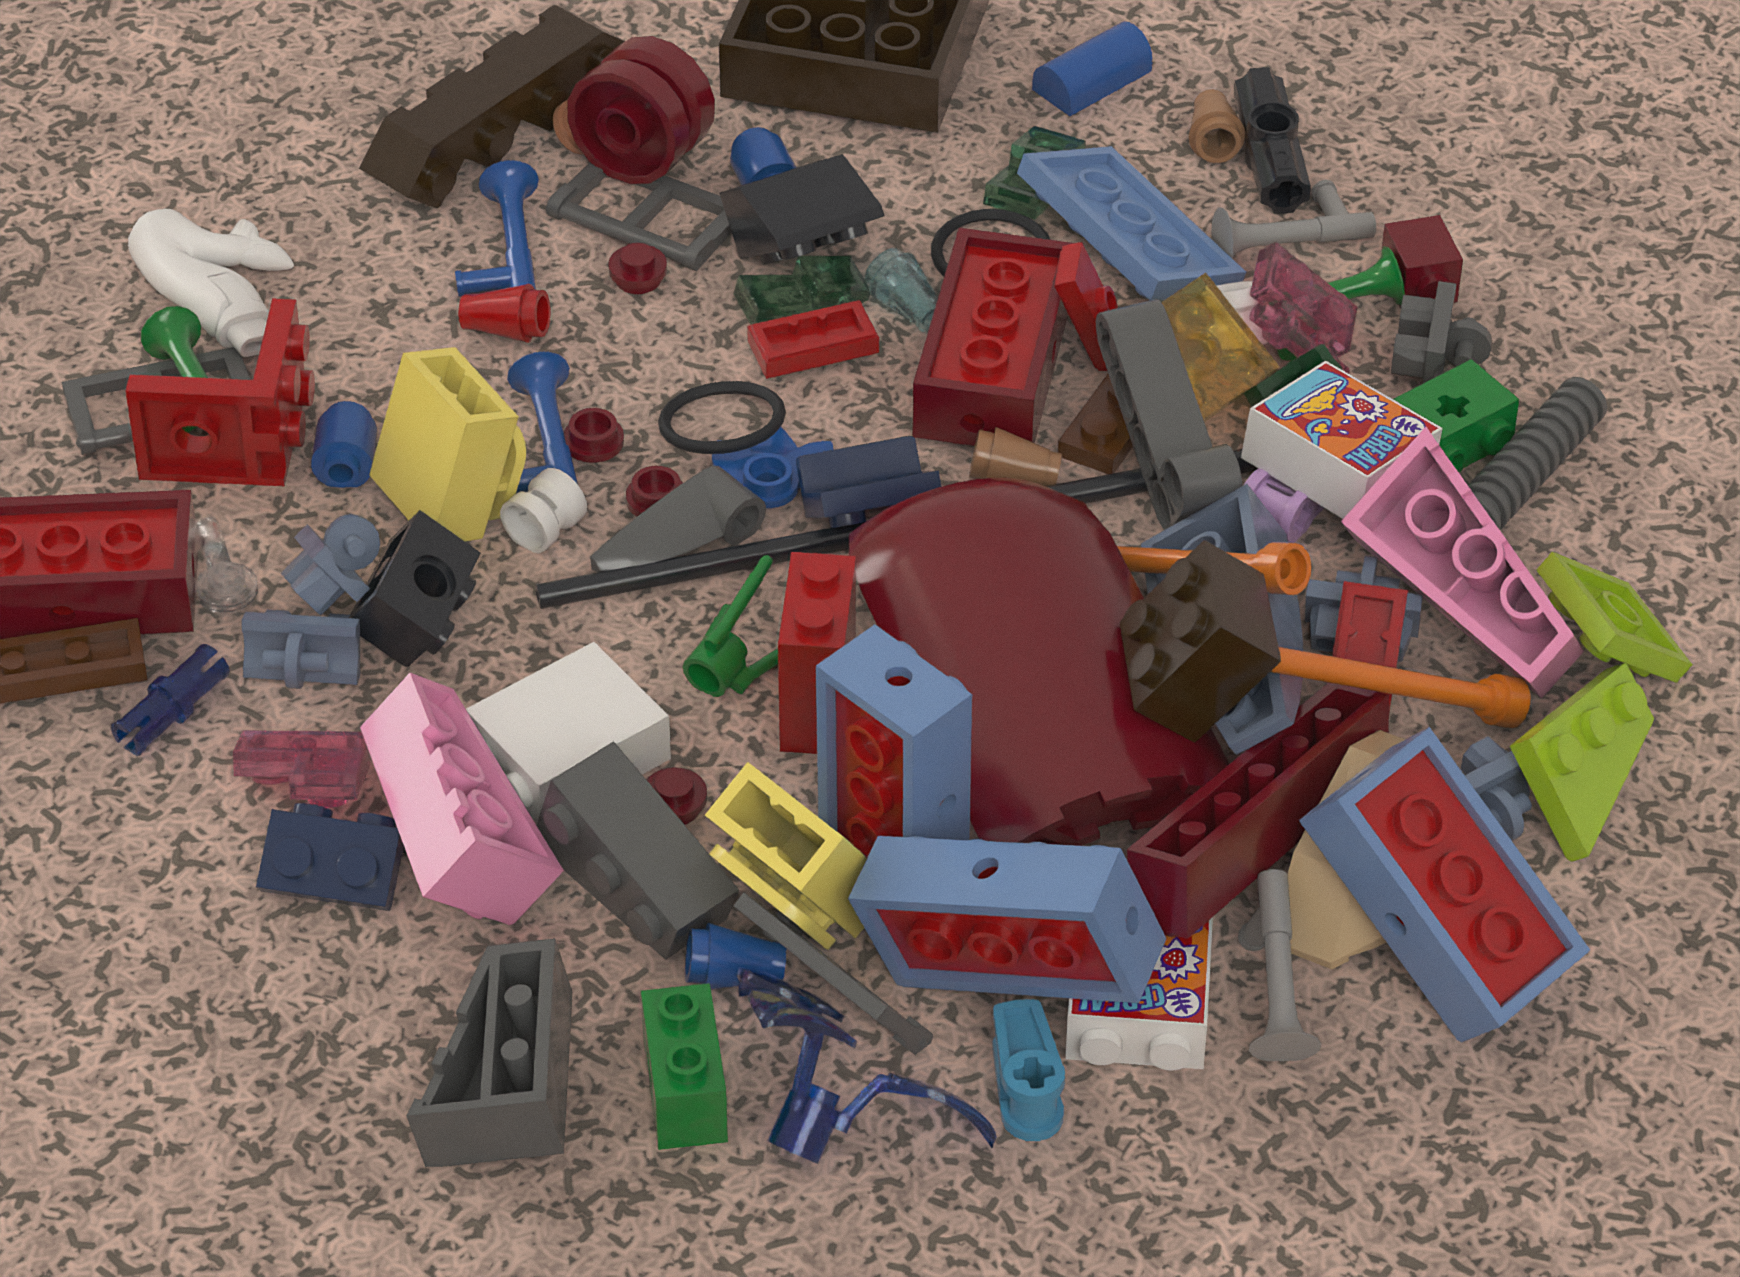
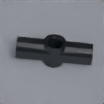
[1234,67,1311,214]

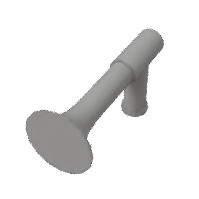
[1211,180,1376,258]
[1238,869,1322,1061]

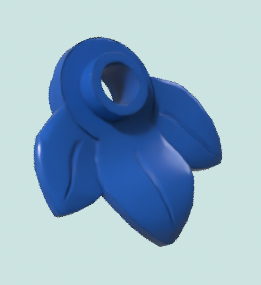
[712,427,834,508]

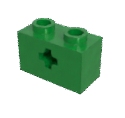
[1393,359,1519,473]
[641,983,728,1150]

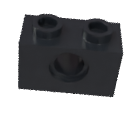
[349,510,481,667]

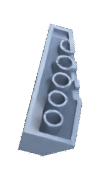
[1141,484,1303,755]

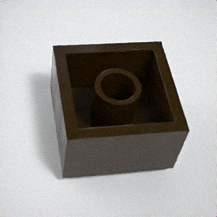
[1119,540,1281,743]

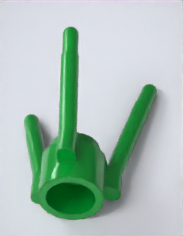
[682,555,778,697]

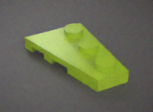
[1510,662,1654,862]

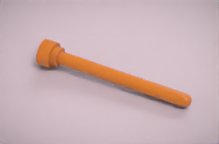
[1117,542,1311,595]
[1271,647,1531,728]

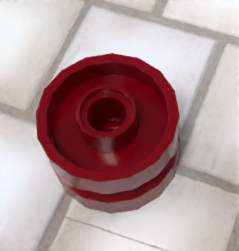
[567,36,715,184]

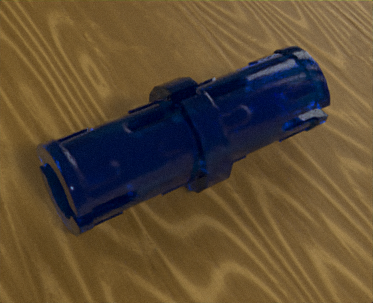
[111,644,230,756]

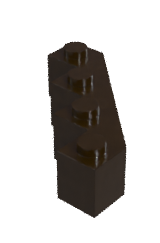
[359,4,625,208]

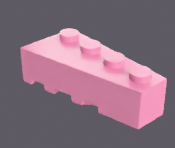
[1341,427,1584,698]
[360,673,564,925]

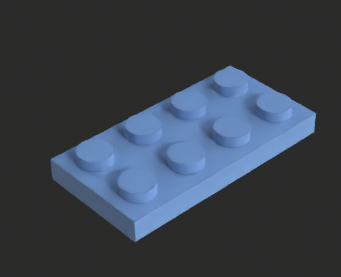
[1017,146,1246,302]

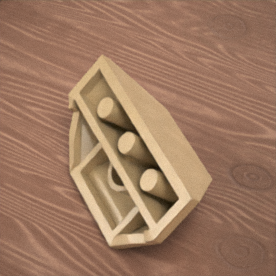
[1288,730,1405,969]

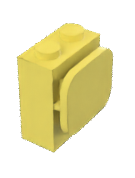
[369,347,526,541]
[705,762,867,950]

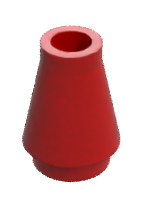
[458,284,551,343]

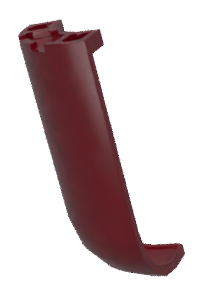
[849,478,1230,846]

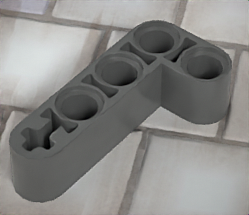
[1096,299,1242,530]

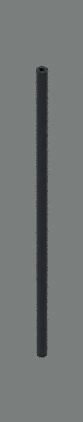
[535,449,1258,609]

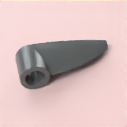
[590,466,766,572]

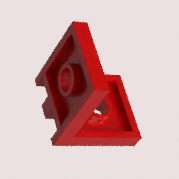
[125,298,315,486]

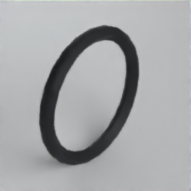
[931,209,1051,277]
[658,381,786,454]

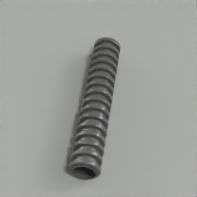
[1468,377,1608,530]

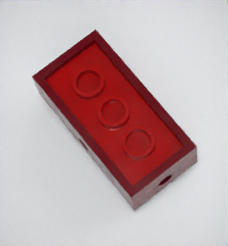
[912,228,1074,446]
[0,490,199,639]

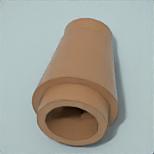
[1189,89,1245,163]
[969,427,1062,486]

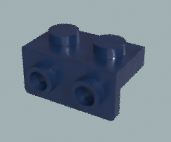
[796,436,942,528]
[256,803,407,911]

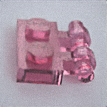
[1249,242,1358,374]

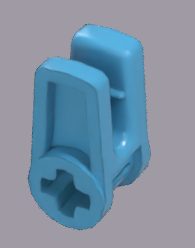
[992,999,1065,1141]

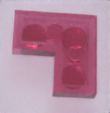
[233,730,372,808]

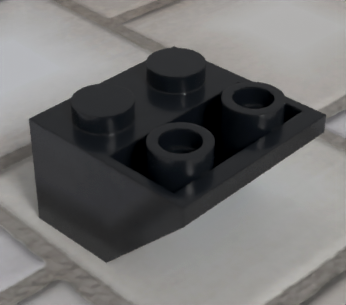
[719,154,885,265]

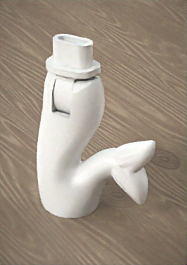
[128,209,294,357]

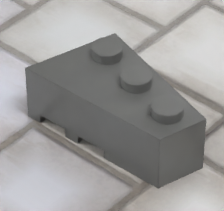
[536,741,739,960]
[406,938,573,1167]

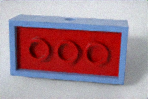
[816,624,972,858]
[1299,727,1590,1042]
[848,836,1166,1003]

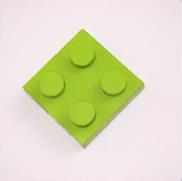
[1536,551,1693,683]

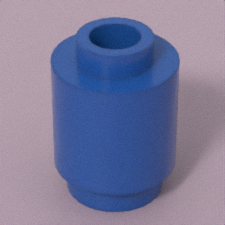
[730,127,797,185]
[311,401,378,488]

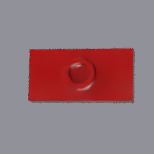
[1054,242,1118,371]
[747,300,879,379]
[1332,581,1408,715]

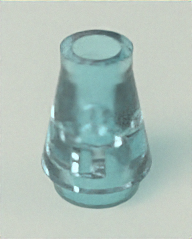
[865,248,938,332]

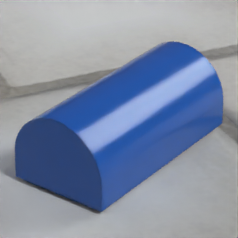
[1032,21,1152,116]

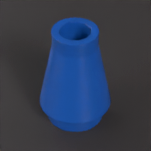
[685,923,786,990]

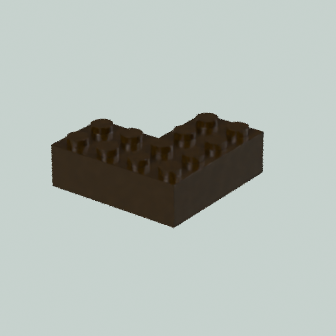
[719,0,990,133]

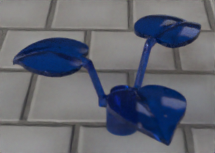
[736,967,997,1164]

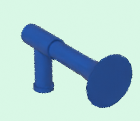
[455,160,539,297]
[507,352,578,494]

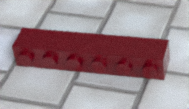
[1127,683,1389,939]

